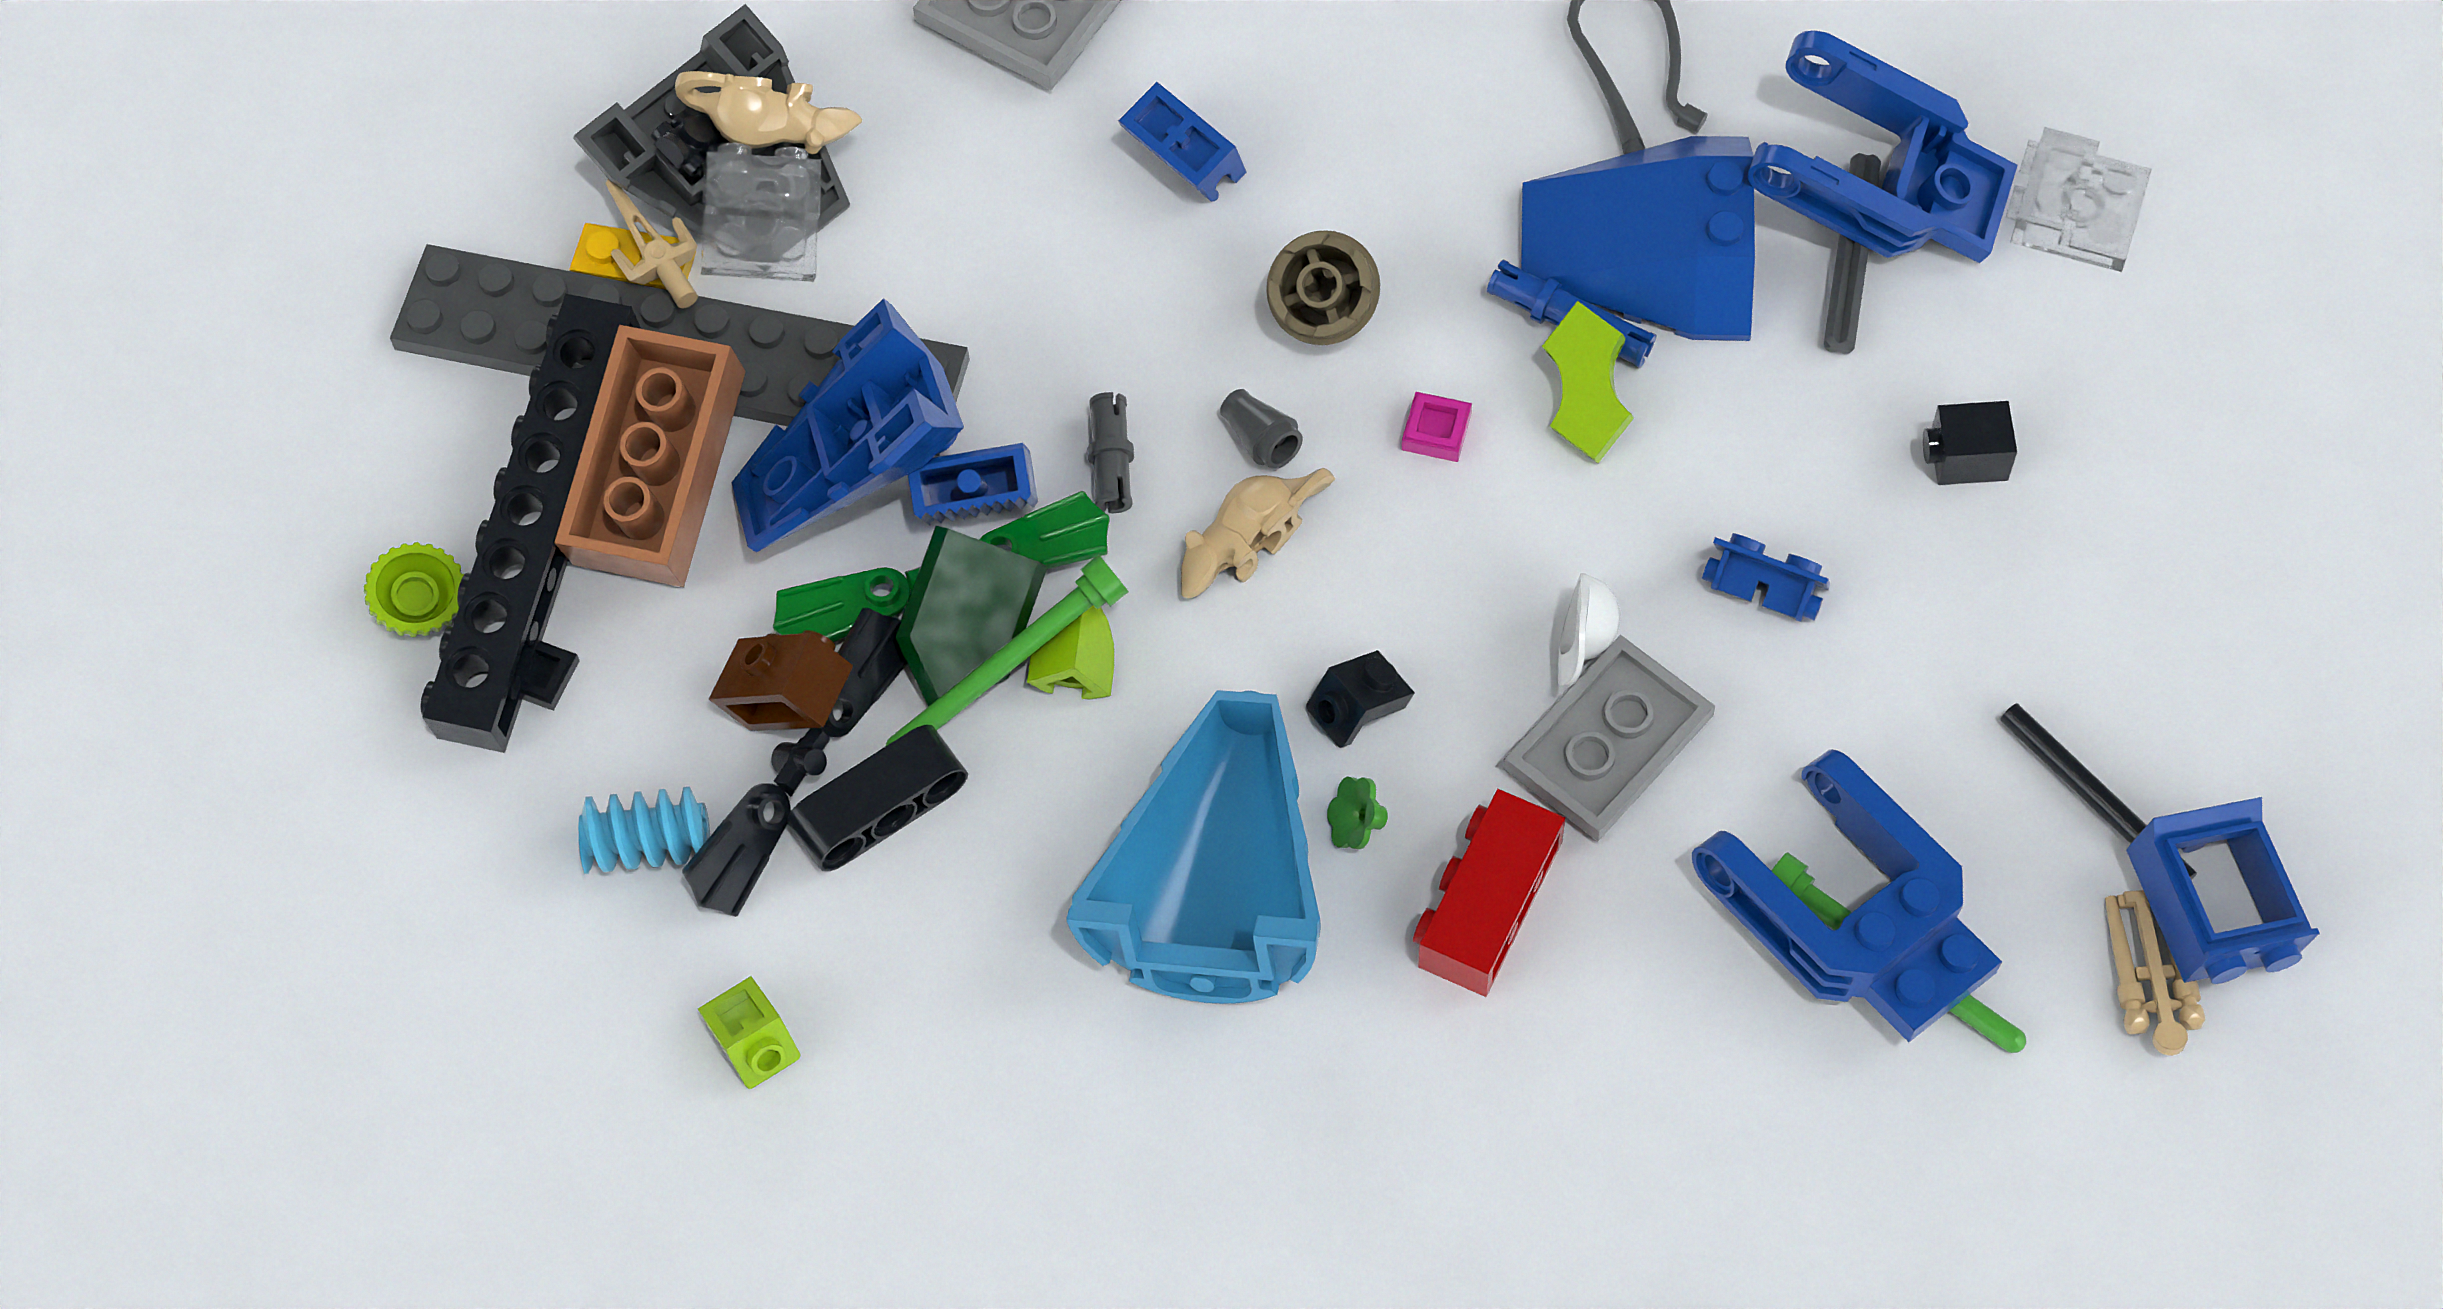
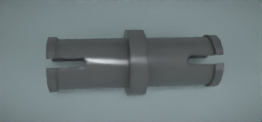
[1087,392,1134,514]

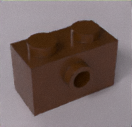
[709,630,853,731]

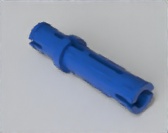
[1487,259,1657,368]

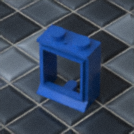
[2126,797,2320,984]

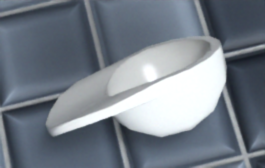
[1558,573,1621,687]

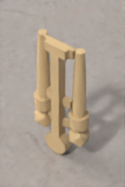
[2105,890,2205,1056]

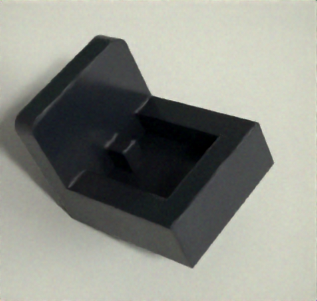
[1306,650,1415,748]

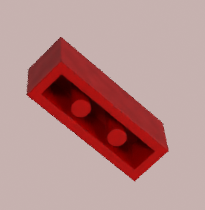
[1413,788,1566,997]

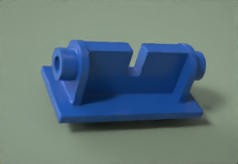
[1702,533,1831,622]

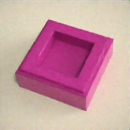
[1402,391,1472,462]

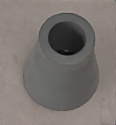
[1220,389,1303,469]

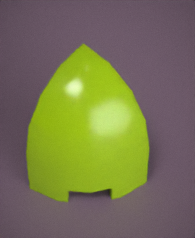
[1027,605,1114,699]

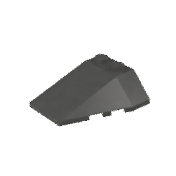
[573,4,850,274]

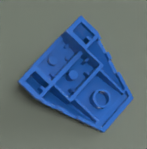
[1521,136,1755,341]
[731,298,964,553]

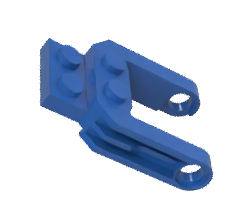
[1748,31,2018,264]
[1692,749,2002,1042]

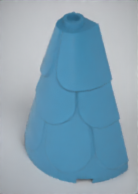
[1066,690,1321,1004]

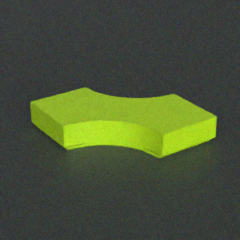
[1542,301,1634,463]

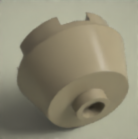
[1266,230,1380,345]

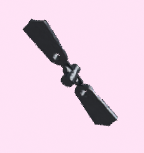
[682,608,908,917]

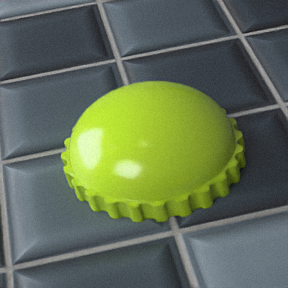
[364,542,464,637]

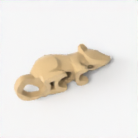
[675,71,862,154]
[1181,468,1335,598]

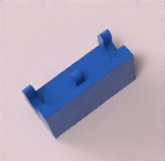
[1118,82,1247,201]

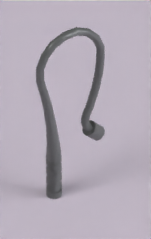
[1567,0,1708,155]

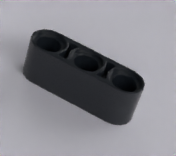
[787,724,968,871]

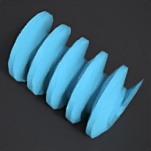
[578,786,711,874]

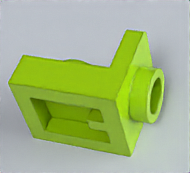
[698,976,801,1089]

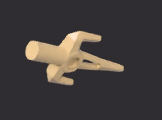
[606,179,698,308]

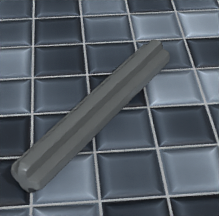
[1824,153,1881,354]

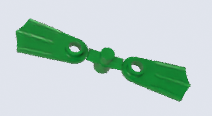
[773,491,1110,642]

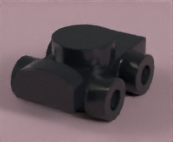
[651,110,725,177]

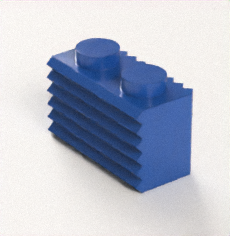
[908,443,1038,525]

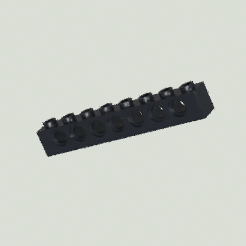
[420,293,641,753]

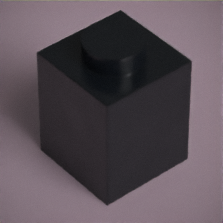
[1923,401,2017,485]

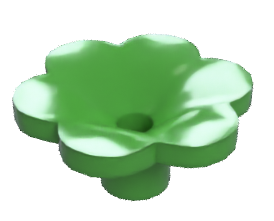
[1327,776,1388,850]

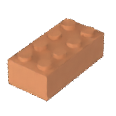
[555,325,746,588]

